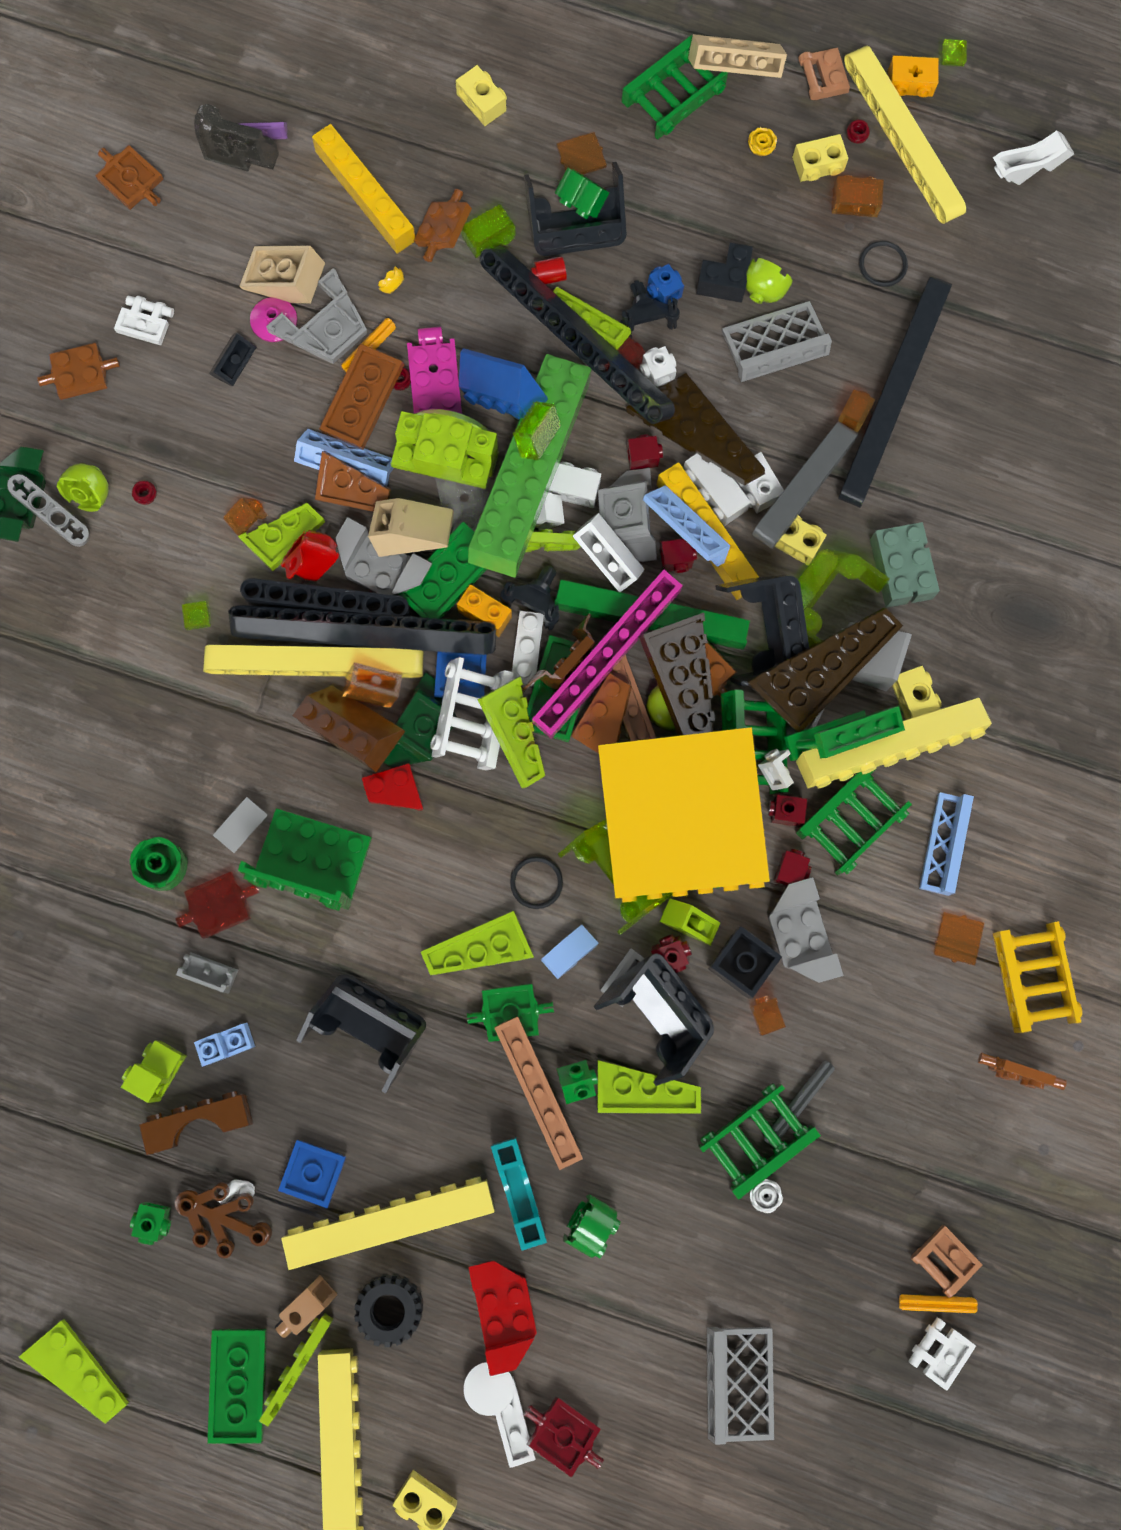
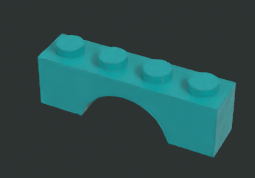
[491,1137,547,1251]

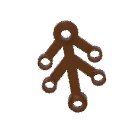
[175,1183,272,1258]

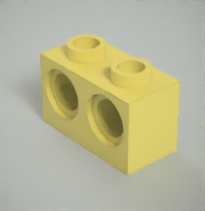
[793,134,849,182]
[775,516,827,566]
[393,1470,457,1530]

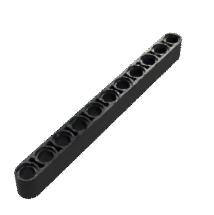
[480,247,675,424]
[838,275,952,508]
[228,605,496,655]

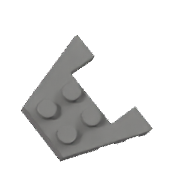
[266,268,367,364]

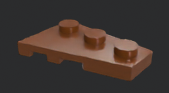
[315,451,391,512]
[571,673,632,754]

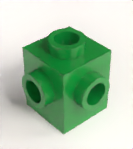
[556,1060,598,1104]
[130,1202,171,1245]

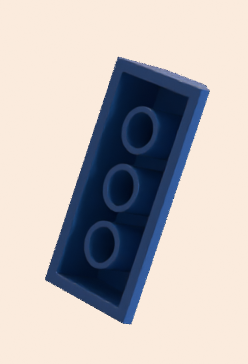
[459,348,548,421]

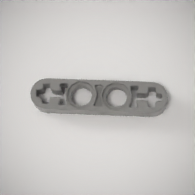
[7,474,89,547]

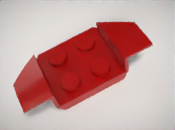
[468,1261,537,1376]

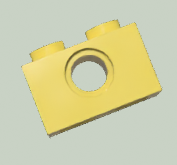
[456,65,507,126]
[892,666,942,720]

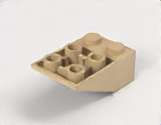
[368,498,454,557]

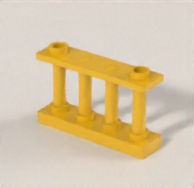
[993,921,1082,1033]

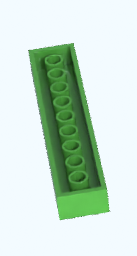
[468,354,592,578]

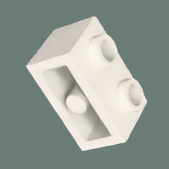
[735,452,784,513]

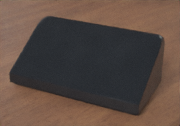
[209,333,257,386]

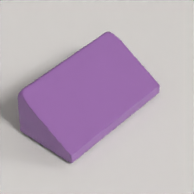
[237,122,287,140]

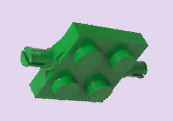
[467,984,554,1042]

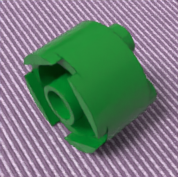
[130,837,188,891]
[563,1194,621,1259]

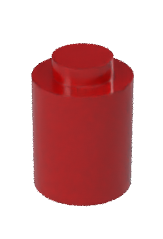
[531,256,567,285]

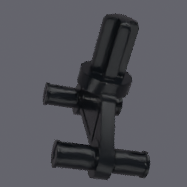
[620,280,680,341]
[500,566,560,631]

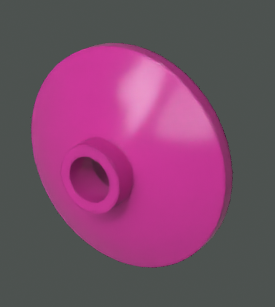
[250,297,297,342]

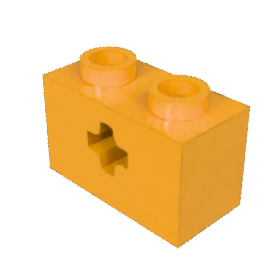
[888,56,939,97]

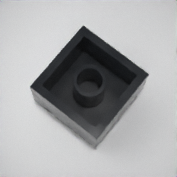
[708,926,782,999]

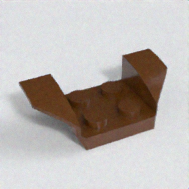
[522,614,594,692]

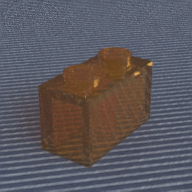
[832,175,884,217]
[343,662,402,708]

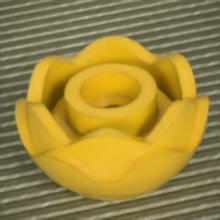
[748,127,777,156]
[378,266,404,294]

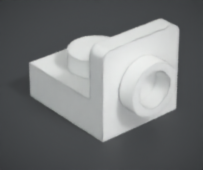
[758,749,794,790]

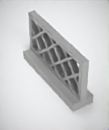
[722,301,832,382]
[707,1327,774,1445]

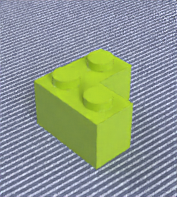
[121,1040,187,1103]

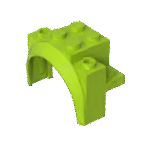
[391,409,499,489]

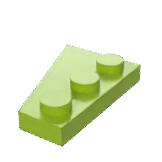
[238,503,325,571]

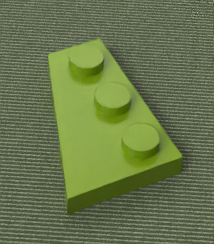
[526,529,581,552]

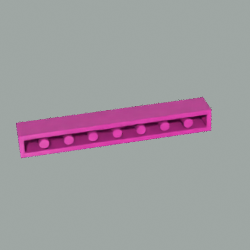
[532,570,683,739]

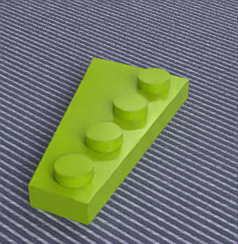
[477,676,545,788]
[421,911,534,976]
[597,1060,701,1114]
[259,1314,333,1427]
[19,1319,129,1424]

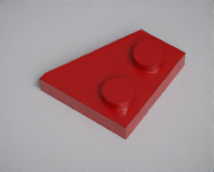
[362,764,424,811]

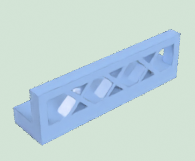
[294,429,394,487]
[643,485,730,566]
[919,792,974,896]

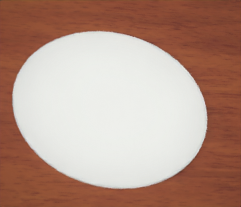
[464,1362,514,1416]

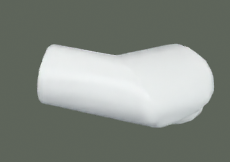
[218,1180,255,1205]

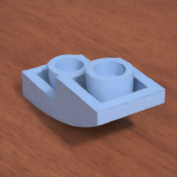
[541,925,598,979]
[194,1023,256,1067]

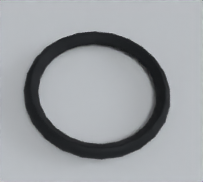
[859,241,908,287]
[510,856,563,909]

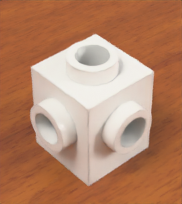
[640,346,677,388]

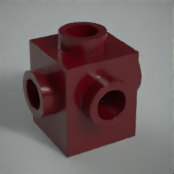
[651,935,692,973]

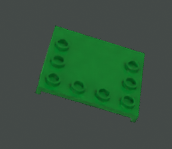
[238,808,372,911]

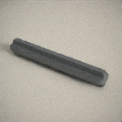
[763,1060,835,1147]

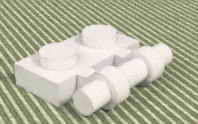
[114,295,174,345]
[908,1317,976,1391]

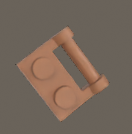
[798,48,850,100]
[911,1225,982,1298]

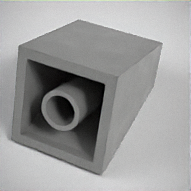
[840,622,912,691]

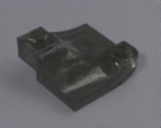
[194,104,279,172]

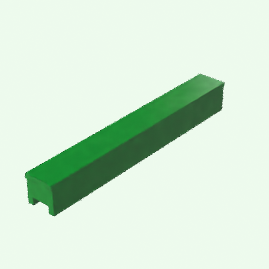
[554,580,750,650]

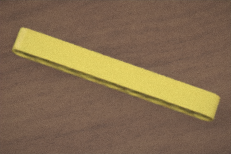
[844,46,966,224]
[203,645,424,678]

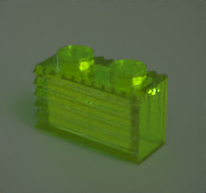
[461,204,516,258]
[513,401,561,460]

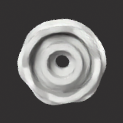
[750,1179,783,1213]

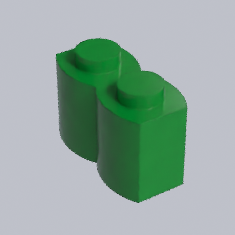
[555,167,610,219]

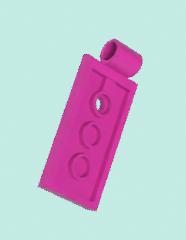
[407,327,462,414]

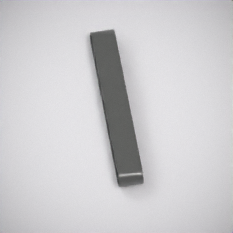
[752,421,859,549]

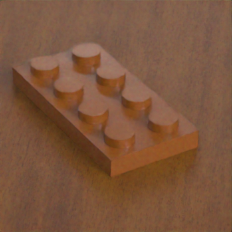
[319,344,404,450]

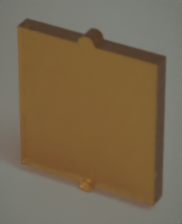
[557,132,607,175]
[934,912,984,966]

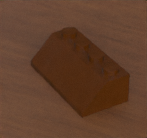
[292,686,405,772]

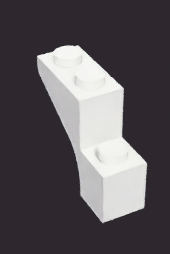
[993,130,1074,185]

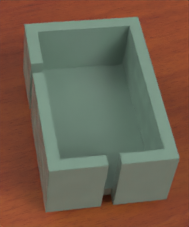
[870,522,940,608]

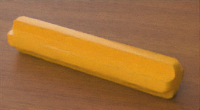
[341,318,396,372]
[899,1294,978,1313]

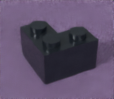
[696,242,753,303]

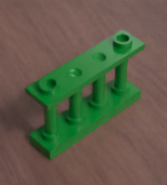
[622,35,728,140]
[721,690,788,794]
[784,706,905,761]
[796,769,912,876]
[698,1083,821,1200]

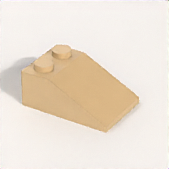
[239,246,325,303]

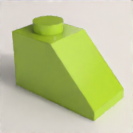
[660,899,720,946]

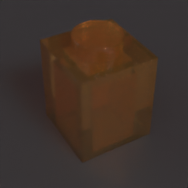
[837,389,875,432]

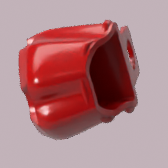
[280,530,339,582]

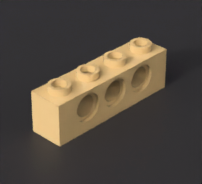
[688,34,787,78]

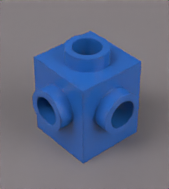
[647,264,684,304]

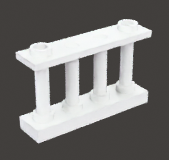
[431,657,514,771]

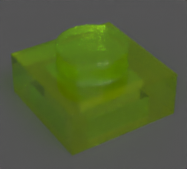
[942,39,967,66]
[182,601,211,630]

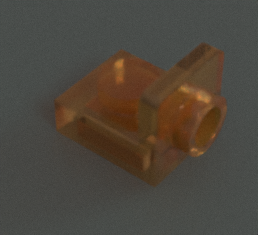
[223,498,267,536]
[750,995,786,1036]

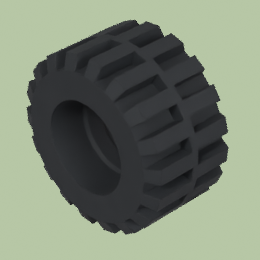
[354,1273,423,1347]

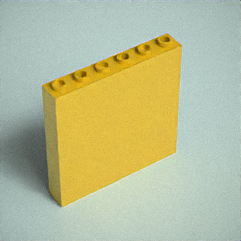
[598,727,770,902]

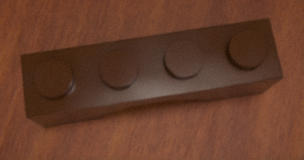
[139,1091,253,1156]

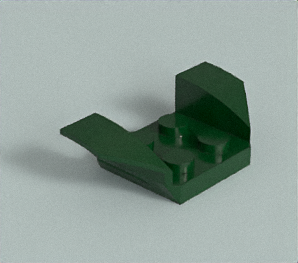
[0,447,46,542]
[384,673,457,768]

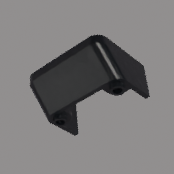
[524,162,627,256]
[715,575,809,686]
[593,954,714,1086]
[296,974,426,1093]

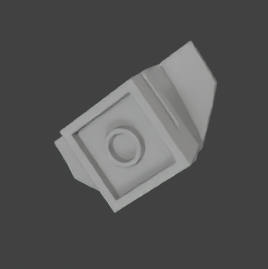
[598,468,657,562]
[336,517,432,595]
[768,878,844,983]

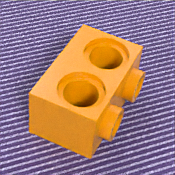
[457,584,512,637]

